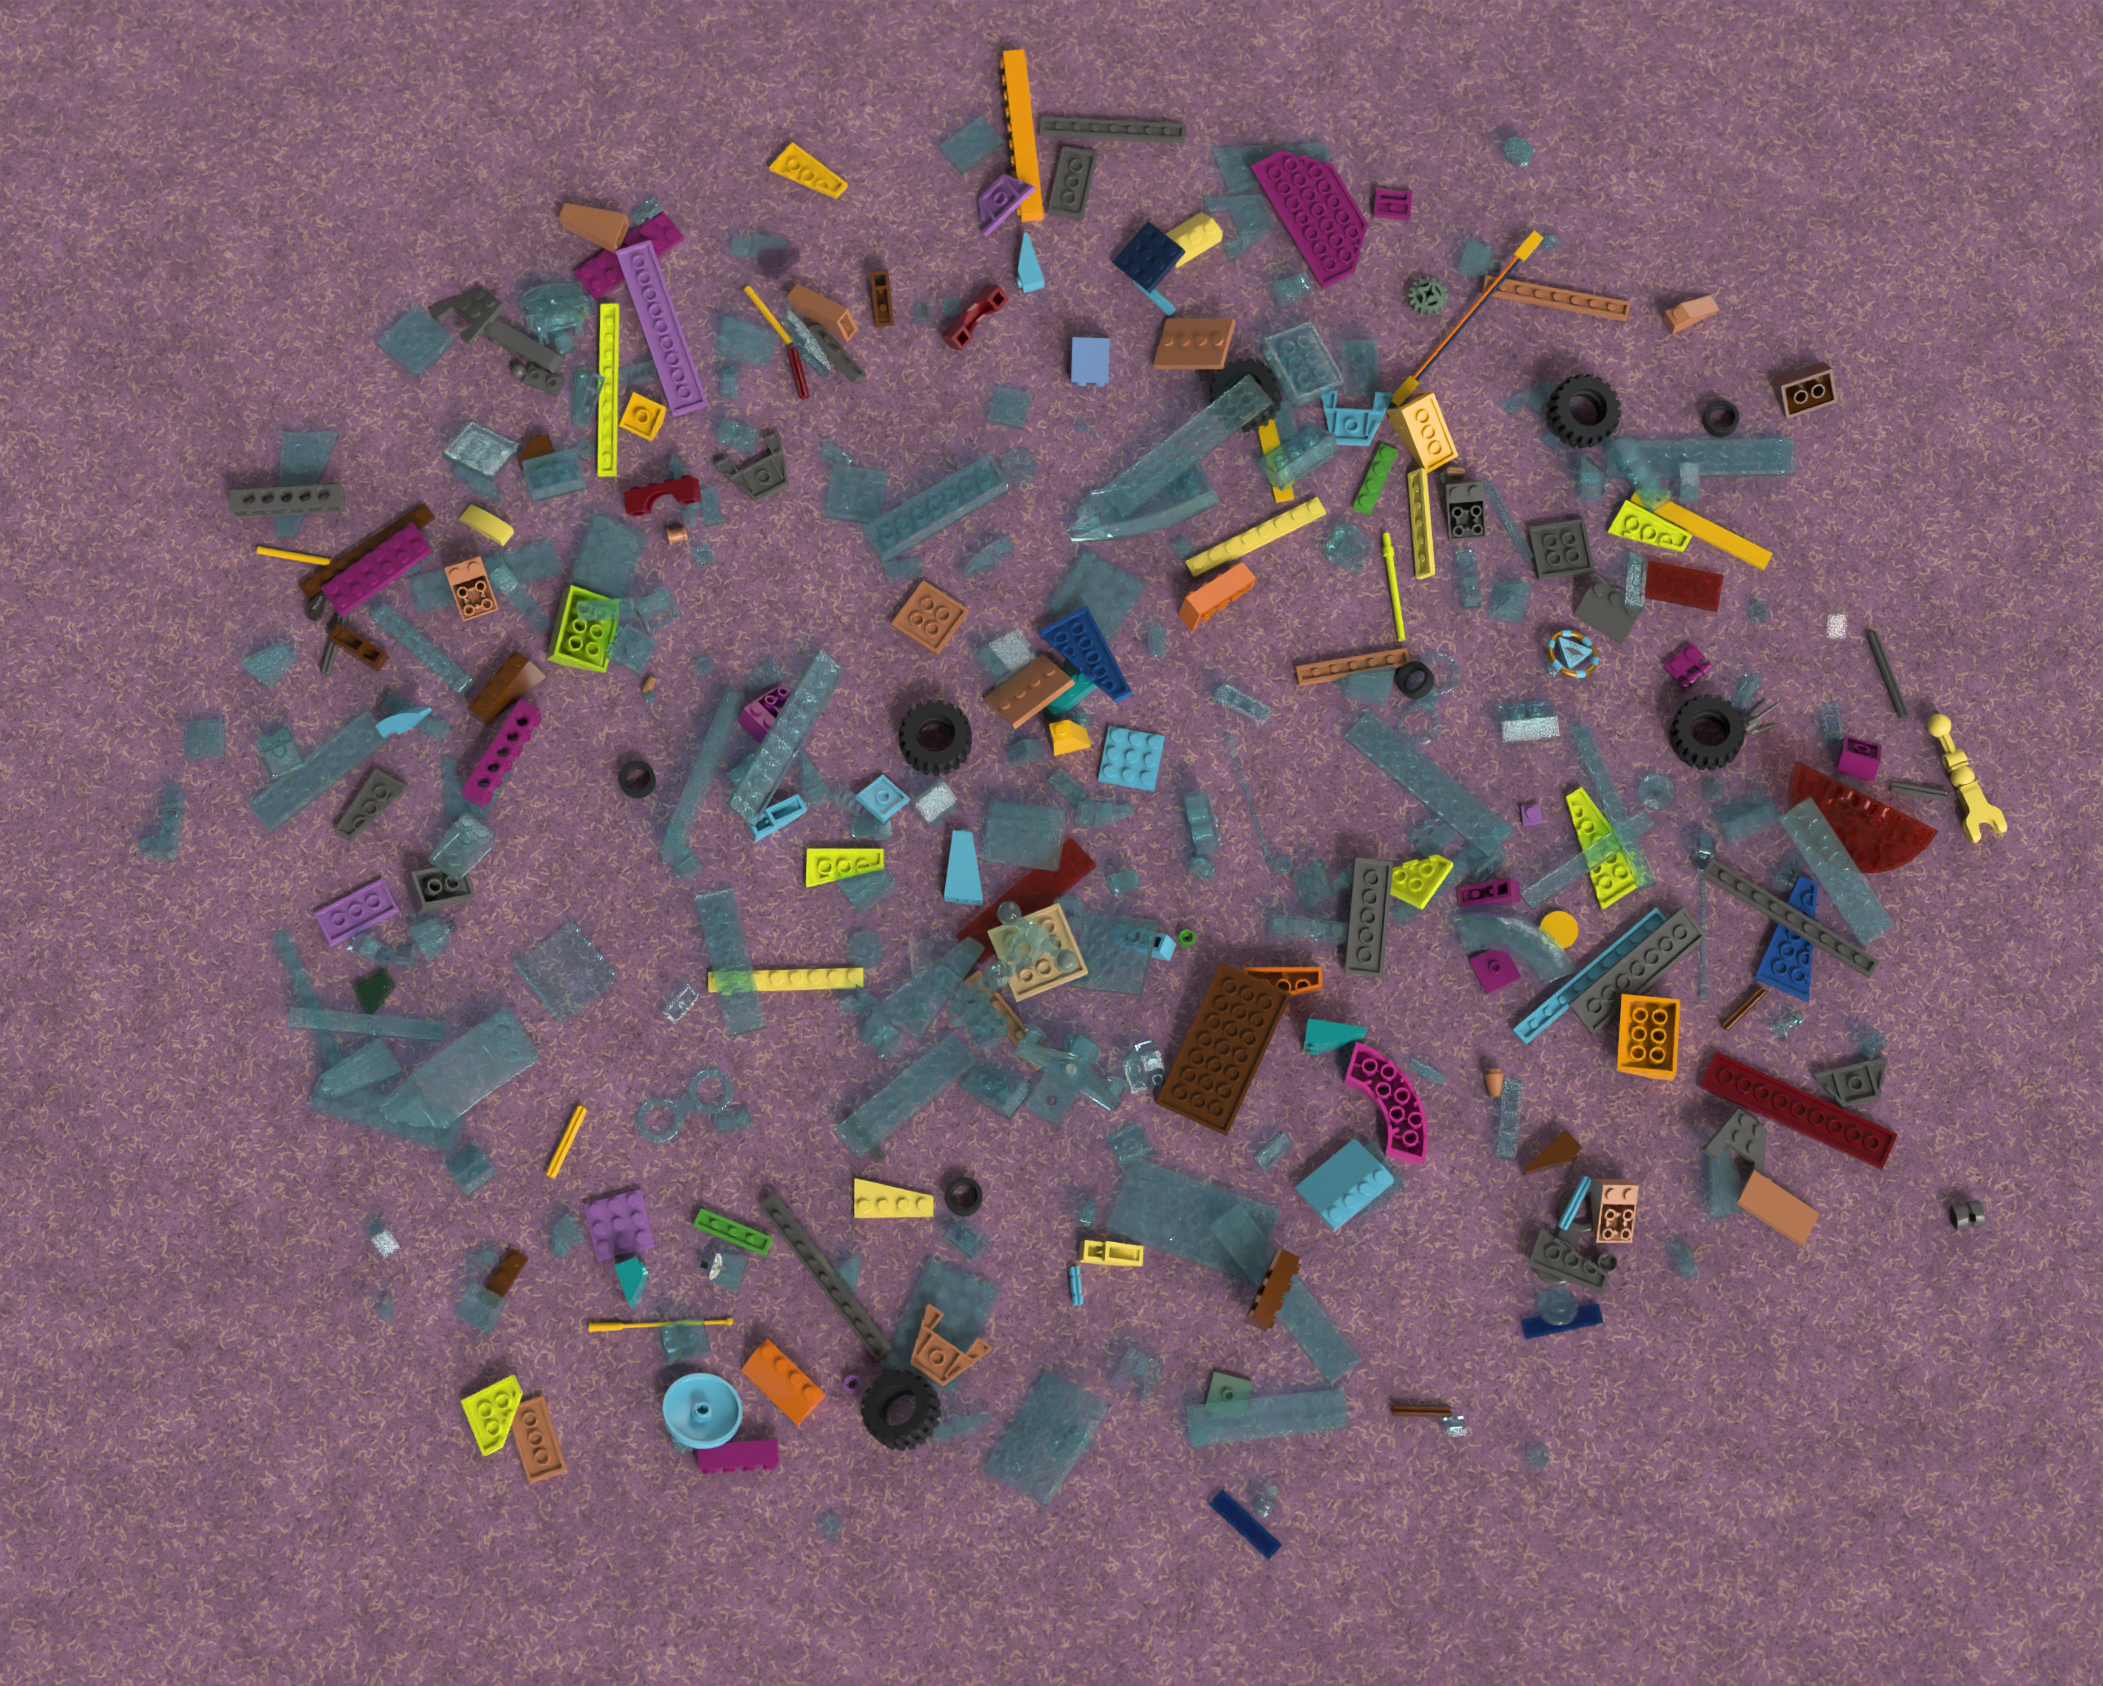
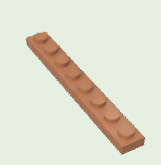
[1482,275,1631,322]

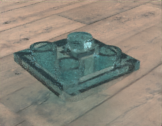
[1122,1039,1167,1095]

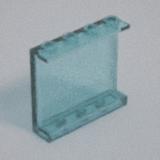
[512,920,616,1025]

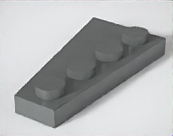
[334,768,408,842]
[1527,1228,1610,1295]

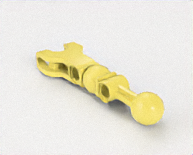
[1927,714,2007,844]

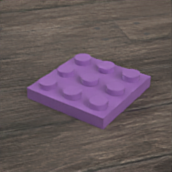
[583,1189,655,1262]

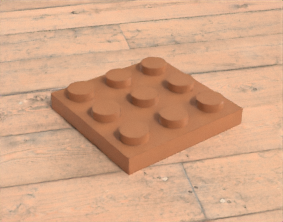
[891,580,970,656]

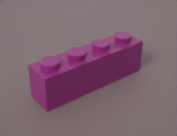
[697,1439,780,1475]

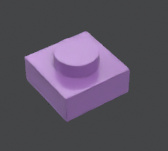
[1520,804,1542,826]

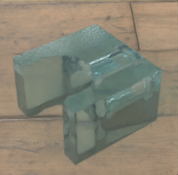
[1111,1347,1165,1404]

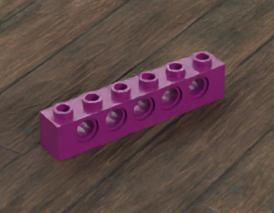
[461,699,542,808]

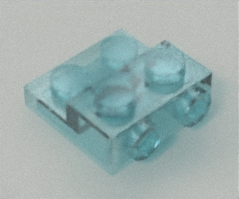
[605,623,659,676]

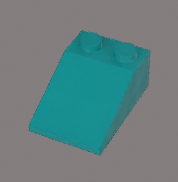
[1303,1018,1367,1055]

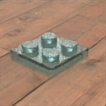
[987,386,1033,430]
[1292,859,1336,910]
[1105,1122,1156,1168]

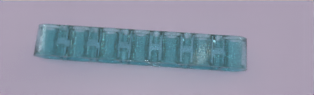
[369,602,475,697]

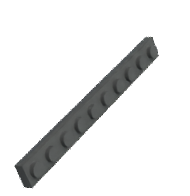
[1701,858,1880,979]
[760,1193,892,1362]

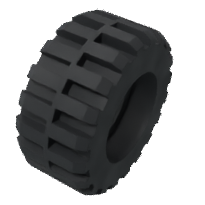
[1209,358,1282,433]
[1546,374,1621,449]
[1670,694,1746,771]
[899,700,972,776]
[861,1370,942,1451]

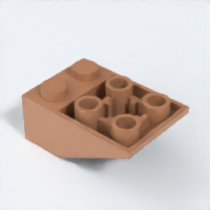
[444,555,499,622]
[1590,1179,1639,1243]

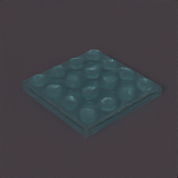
[1045,548,1148,647]
[1069,913,1159,996]

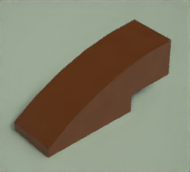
[328,623,389,673]

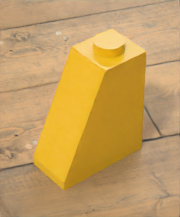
[1049,720,1091,756]

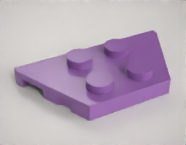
[978,174,1036,237]

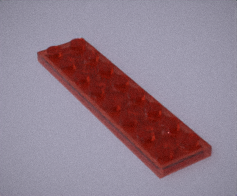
[955,838,1097,965]

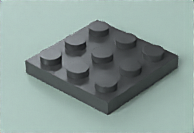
[1528,519,1595,581]

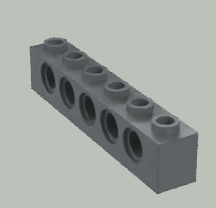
[229,482,345,518]

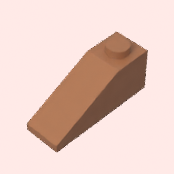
[1663,295,1720,335]

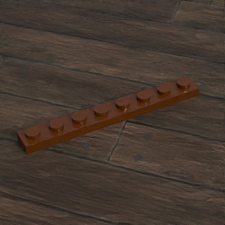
[299,503,435,601]

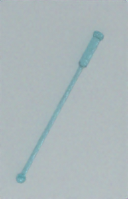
[1225,736,1273,865]
[1699,864,1709,999]

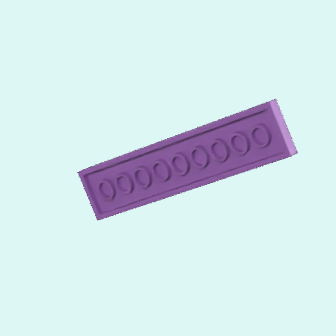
[616,240,708,417]

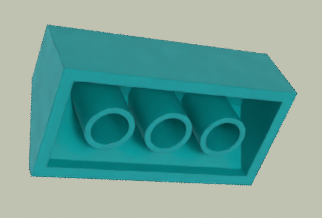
[1043,662,1097,722]

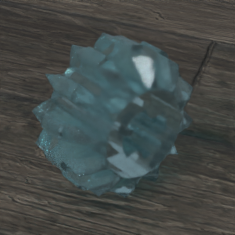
[1503,136,1535,167]
[1107,870,1140,896]

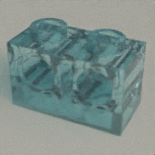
[1271,271,1313,308]
[716,418,759,455]

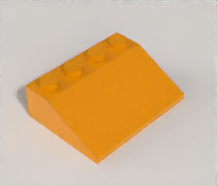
[1617,994,1680,1081]

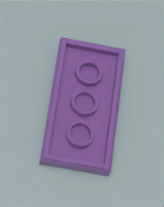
[314,878,400,947]

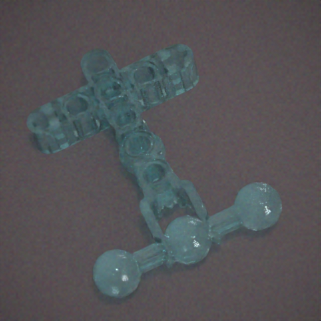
[933,901,1078,1038]

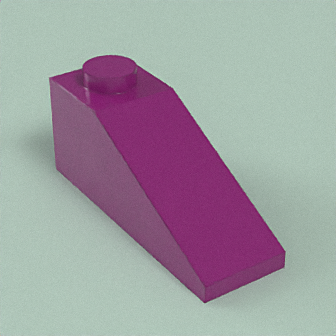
[1457,878,1521,907]

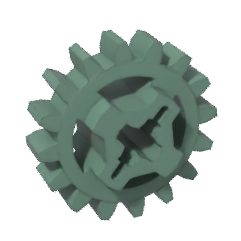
[1408,277,1448,317]

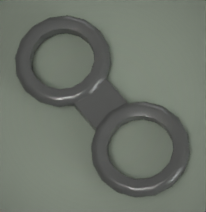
[1534,1188,1594,1286]

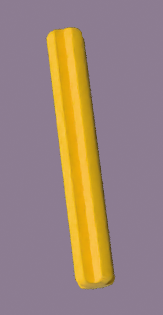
[545,1105,587,1178]

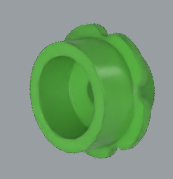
[1177,929,1196,948]

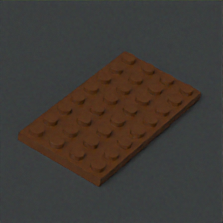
[1156,962,1292,1136]

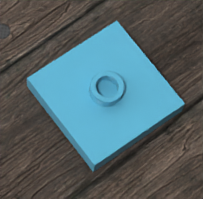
[855,774,910,823]

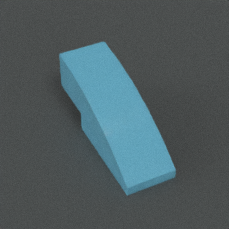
[375,707,432,738]
[746,794,807,842]

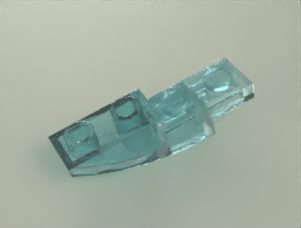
[668,454,702,528]
[379,691,453,743]

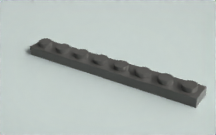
[1040,117,1186,144]

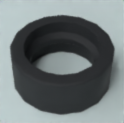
[1703,400,1739,438]
[1396,661,1434,699]
[619,760,656,799]
[945,1177,983,1217]

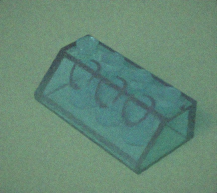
[1255,423,1340,491]
[1609,436,1671,513]

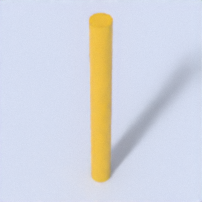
[744,286,792,344]
[257,546,331,566]

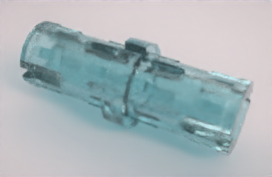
[1407,1057,1447,1087]

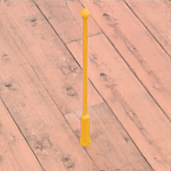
[589,1318,733,1332]

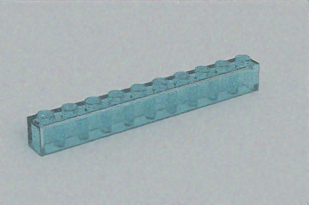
[658,688,745,867]

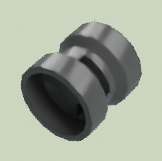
[1596,1252,1618,1274]

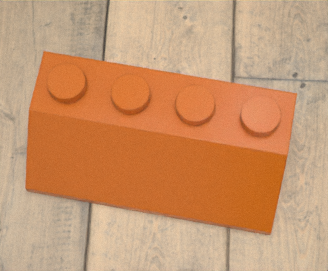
[741,1338,826,1426]

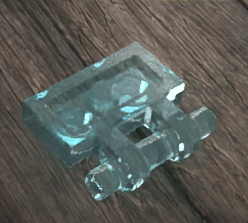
[1407,814,1458,859]

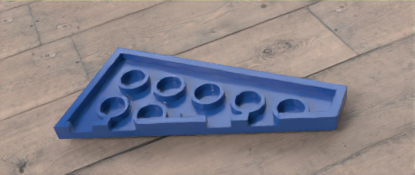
[1037,606,1133,703]
[1754,876,1818,1003]

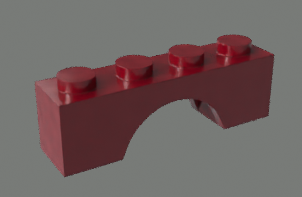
[940,283,1009,351]
[623,475,702,517]

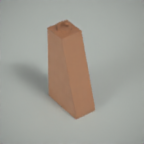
[558,203,629,254]
[787,284,858,343]

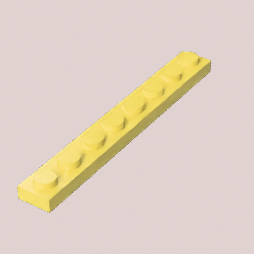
[1185,497,1326,579]
[708,968,864,992]

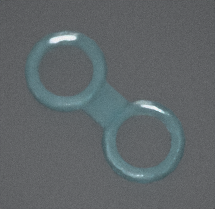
[1396,653,1461,746]
[636,1069,734,1143]

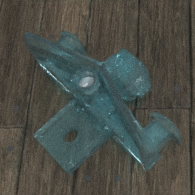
[1012,1024,1131,1127]

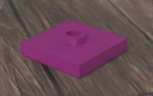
[1469,944,1521,995]

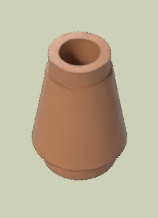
[1484,1069,1503,1097]

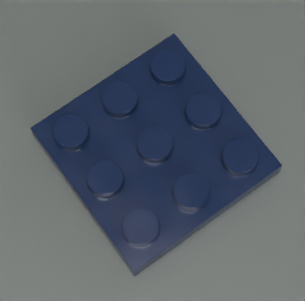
[1112,221,1186,294]

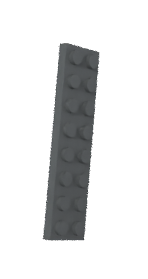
[1568,906,1707,1034]

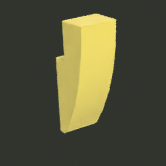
[459,504,514,547]
[1079,1240,1144,1266]

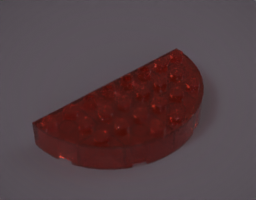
[1788,761,1939,873]

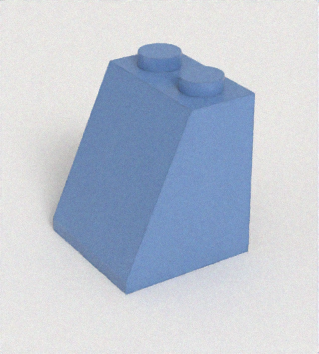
[1071,337,1110,387]

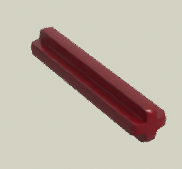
[788,348,810,400]

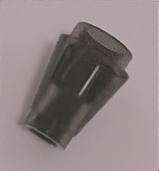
[304,592,328,621]

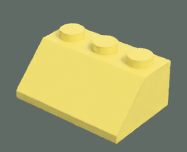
[1166,212,1222,268]

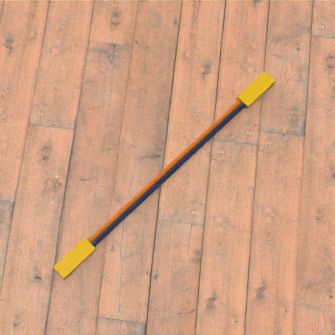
[1391,231,1544,407]

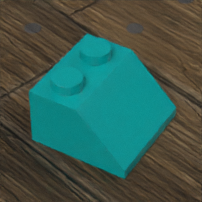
[614,1257,649,1309]

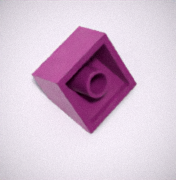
[1836,735,1882,781]

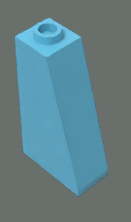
[944,829,983,906]

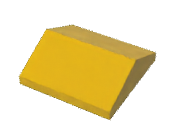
[619,392,667,441]

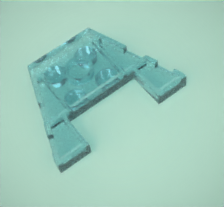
[1204,195,1274,261]
[1500,378,1578,452]
[441,756,515,821]

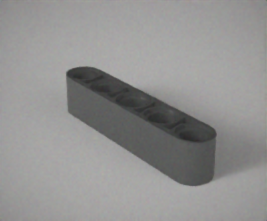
[481,318,563,375]

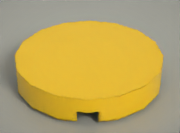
[1539,911,1579,950]

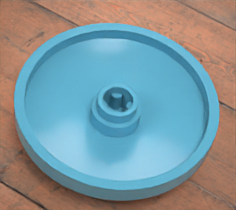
[662,1373,743,1449]

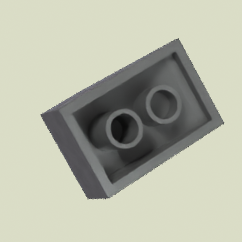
[405,862,476,916]

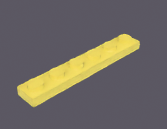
[1408,468,1435,579]

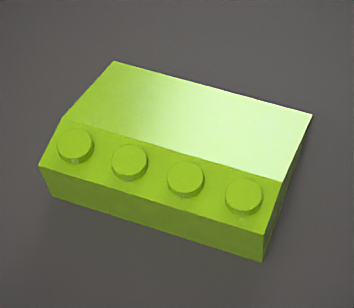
[546,585,622,673]

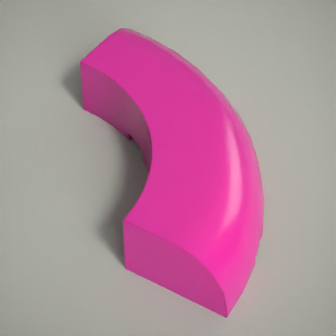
[1344,1042,1428,1164]

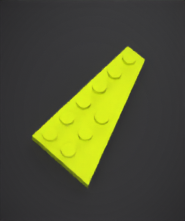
[1565,787,1649,911]

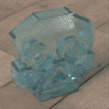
[517,281,590,345]

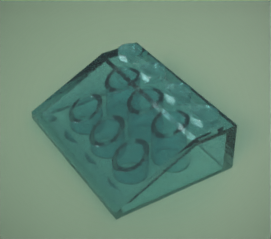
[1259,321,1346,410]
[568,513,649,603]
[982,801,1068,871]

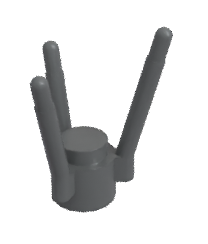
[1743,699,1782,736]

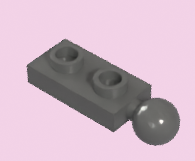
[511,364,565,397]

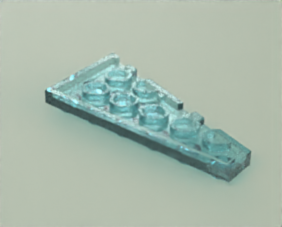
[1211,143,1332,197]
[275,432,339,539]
[870,936,985,1042]

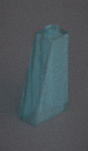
[319,1038,402,1099]
[1706,1144,1747,1222]

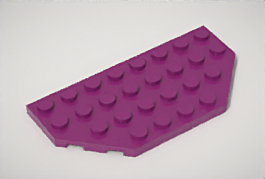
[1250,150,1368,290]

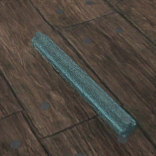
[1484,480,1533,562]

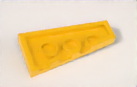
[769,142,848,199]

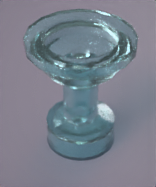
[1770,1011,1804,1042]

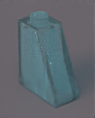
[239,641,300,691]
[1340,666,1396,708]
[837,869,898,916]

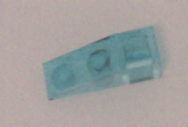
[1076,799,1135,830]

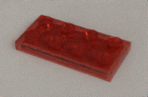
[1642,561,1724,612]

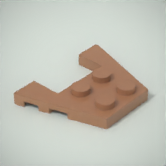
[910,1304,993,1387]

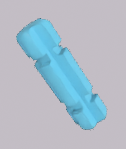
[1069,1266,1083,1306]

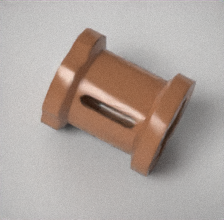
[666,525,688,545]

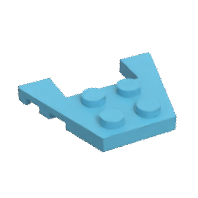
[1320,390,1393,446]

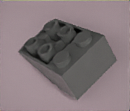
[1443,480,1487,541]

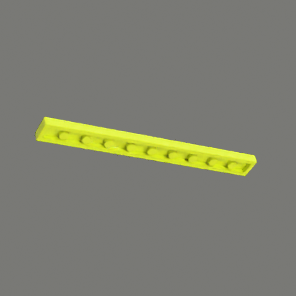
[598,304,620,477]

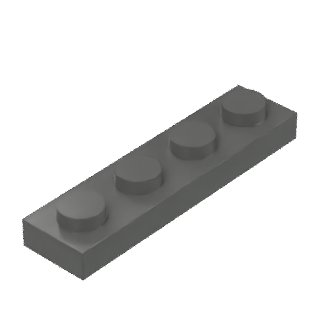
[806,324,867,383]

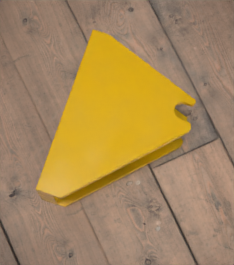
[1386,391,1458,473]

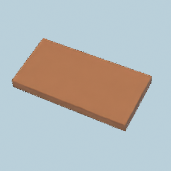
[1736,1170,1820,1246]
[511,1395,568,1484]

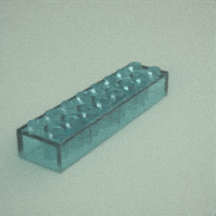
[862,453,1010,565]

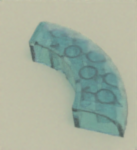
[1450,911,1577,985]

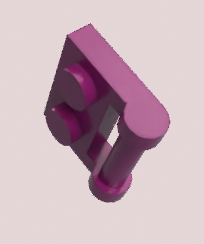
[1373,186,1413,221]

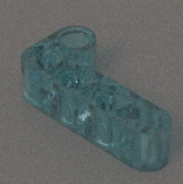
[139,784,186,860]

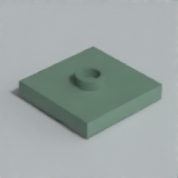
[1204,1372,1253,1421]

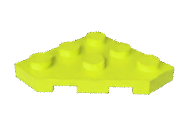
[1390,854,1454,909]
[461,1375,523,1456]

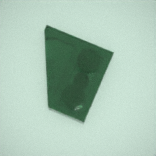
[352,969,396,1020]

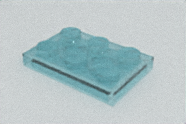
[939,116,1004,175]

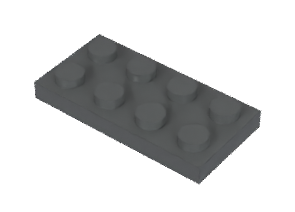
[1048,146,1098,221]

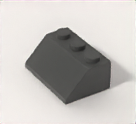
[1574,578,1644,644]

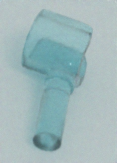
[1074,418,1099,438]

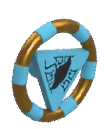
[1546,630,1599,678]

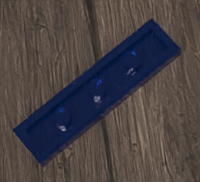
[1521,1303,1604,1340]
[1209,1489,1282,1561]

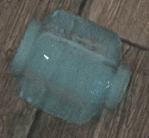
[1188,854,1218,883]

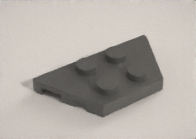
[1813,1057,1888,1108]

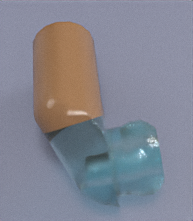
[1438,467,1465,485]
[641,676,657,704]

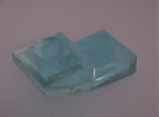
[850,818,893,841]

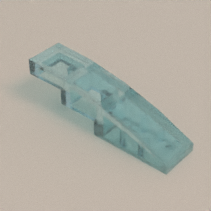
[781,310,832,380]
[1496,1080,1523,1161]

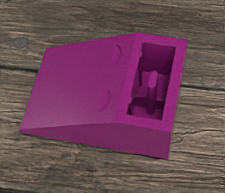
[738,684,808,747]

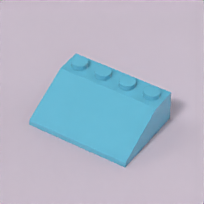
[1294,1138,1394,1233]

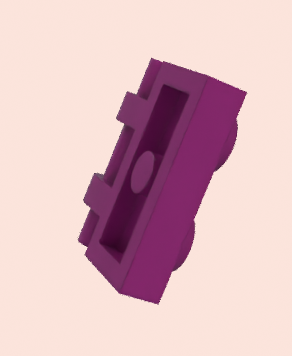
[1663,643,1713,689]

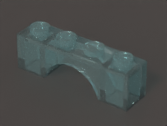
[1268,914,1348,947]

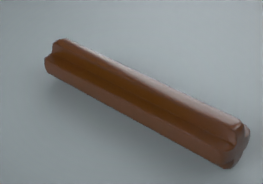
[1721,987,1766,1031]
[1392,1404,1452,1418]

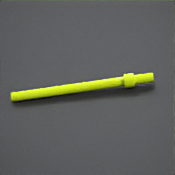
[1382,533,1405,641]

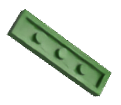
[1353,444,1398,516]
[693,1208,774,1257]

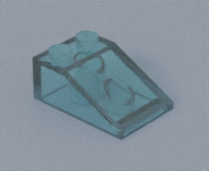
[715,315,779,368]
[1340,338,1381,397]
[973,628,1040,689]
[428,812,496,882]
[959,1057,1033,1121]

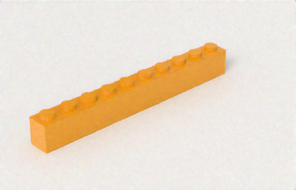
[1000,49,1043,222]

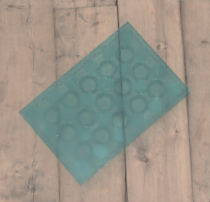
[881,1257,1001,1398]
[983,1369,1111,1508]

